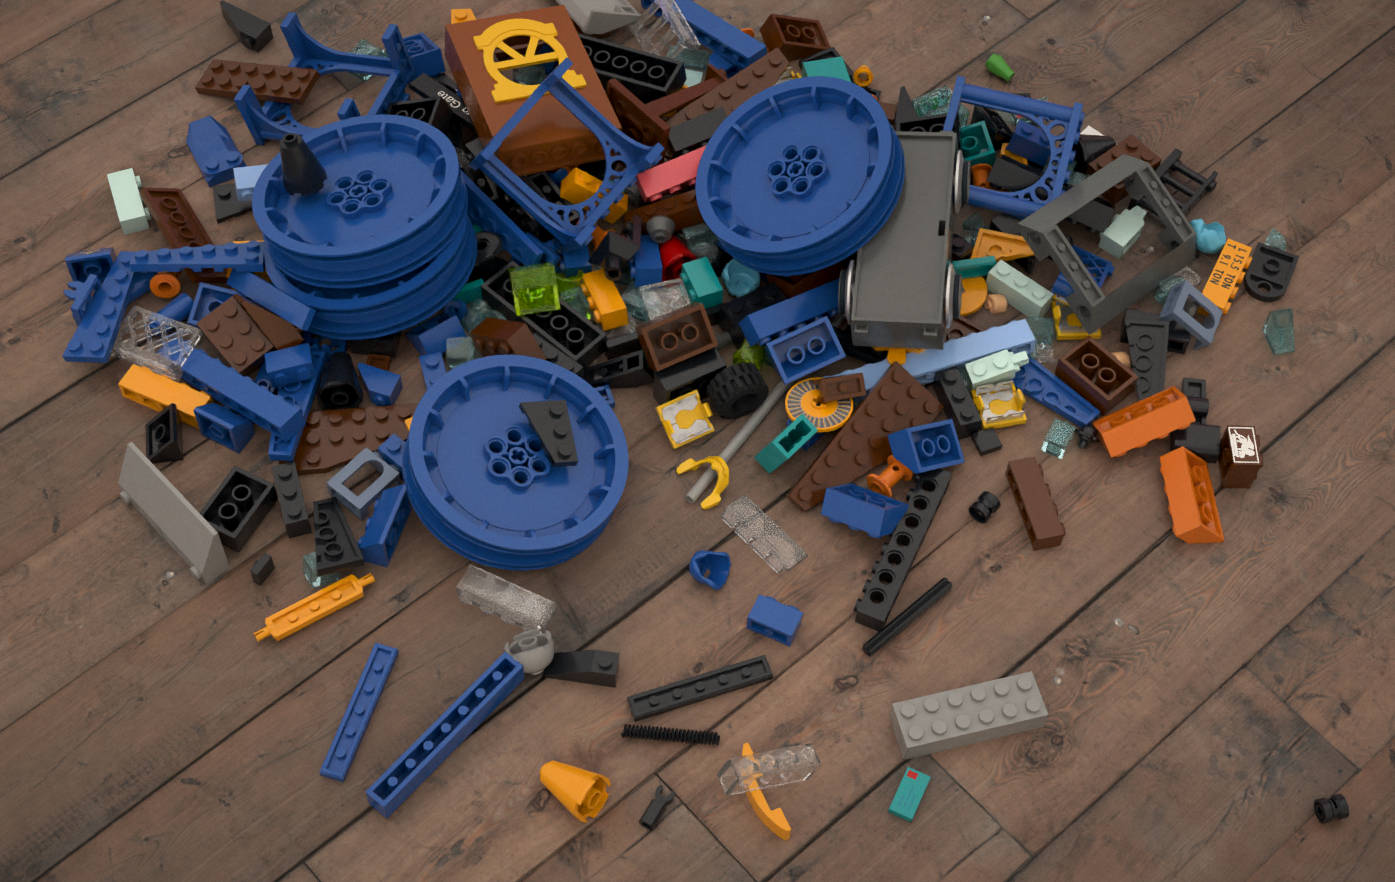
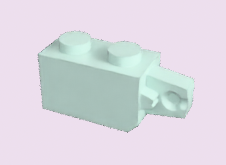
[1098,205,1147,260]
[965,349,1029,390]

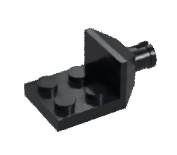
[588,215,641,281]

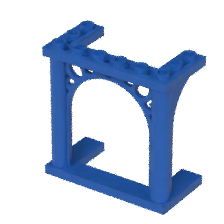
[234,12,415,145]
[469,57,665,253]
[943,76,1085,220]

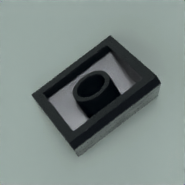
[971,105,1013,151]
[145,403,183,464]

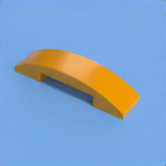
[741,743,791,840]

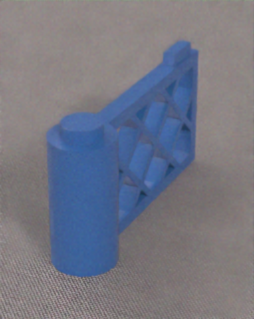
[1051,245,1115,298]

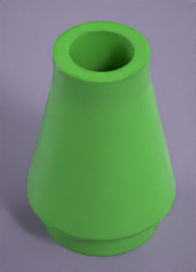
[985,53,1015,82]

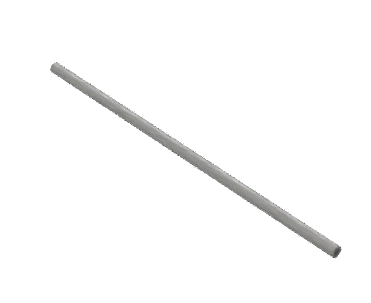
[685,314,847,504]

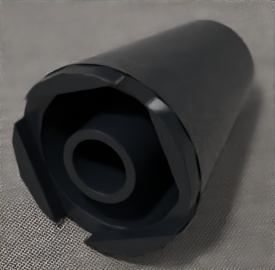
[280,133,328,197]
[1058,134,1117,175]
[317,352,363,410]

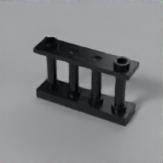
[1128,148,1218,217]

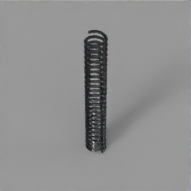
[621,724,720,746]

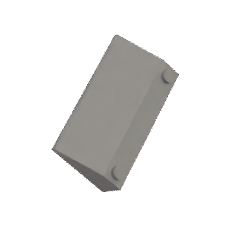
[555,0,642,35]
[118,442,230,585]

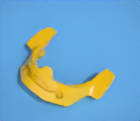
[676,456,729,510]

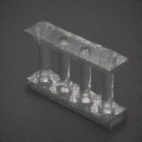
[628,0,701,59]

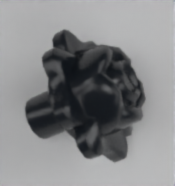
[1074,425,1100,449]

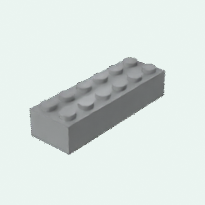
[889,671,1048,760]

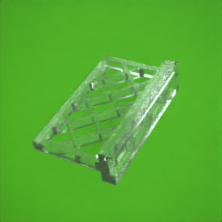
[111,305,203,381]

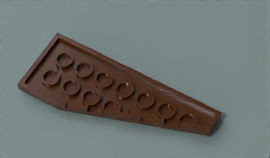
[786,361,944,511]

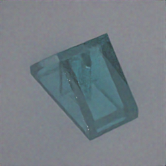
[1262,308,1295,355]

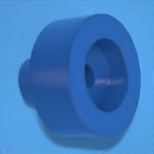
[444,299,468,321]

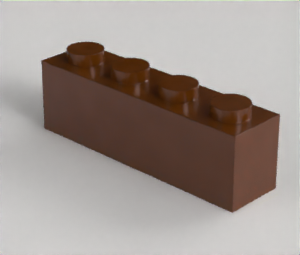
[1005,457,1066,551]

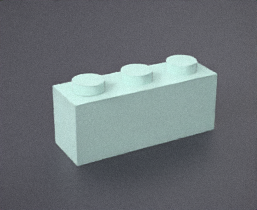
[107,168,151,235]
[986,260,1054,322]

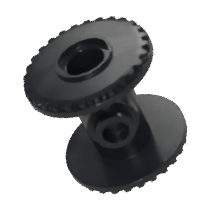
[469,231,508,283]

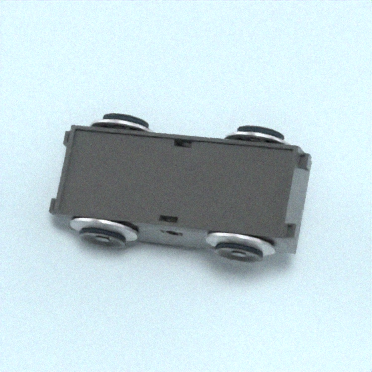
[838,131,971,350]

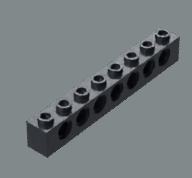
[853,469,952,632]

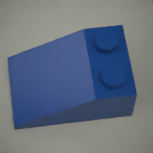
[403,32,446,83]

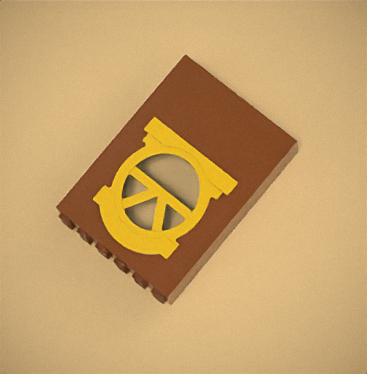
[444,5,622,177]

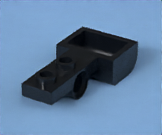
[1170,377,1221,463]

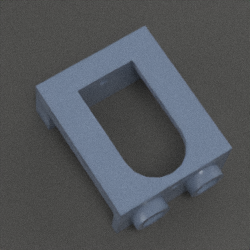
[1159,280,1223,350]
[327,447,402,521]

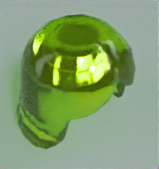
[548,266,584,299]
[732,338,766,371]

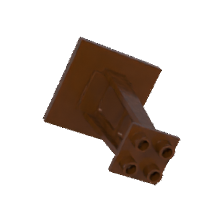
[606,64,728,173]

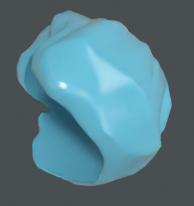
[1190,218,1226,255]
[721,259,761,298]

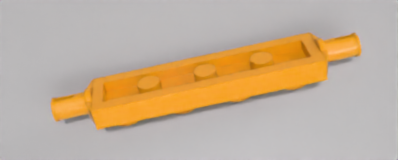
[253,572,375,642]

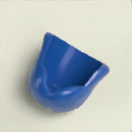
[689,550,731,590]

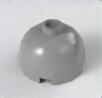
[504,629,555,675]

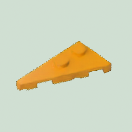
[971,228,1035,263]

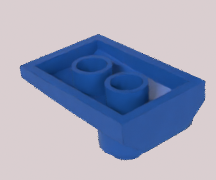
[186,116,247,188]
[187,282,259,331]

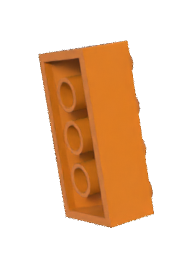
[1092,386,1196,458]
[1159,446,1225,544]

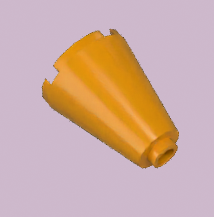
[539,760,611,823]

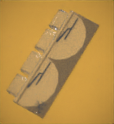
[721,494,808,574]

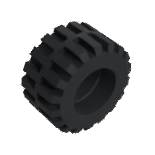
[706,362,769,419]

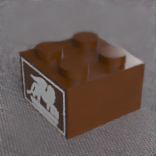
[1218,425,1263,489]

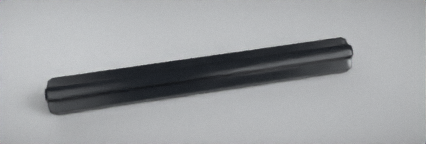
[862,578,952,656]

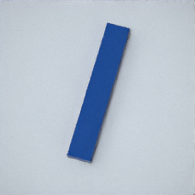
[226,268,316,331]
[320,642,399,782]

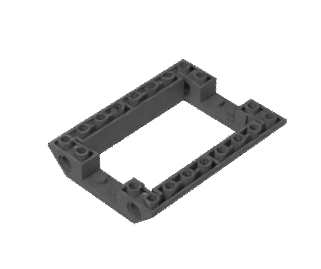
[1015,154,1197,335]

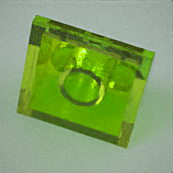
[508,262,560,316]

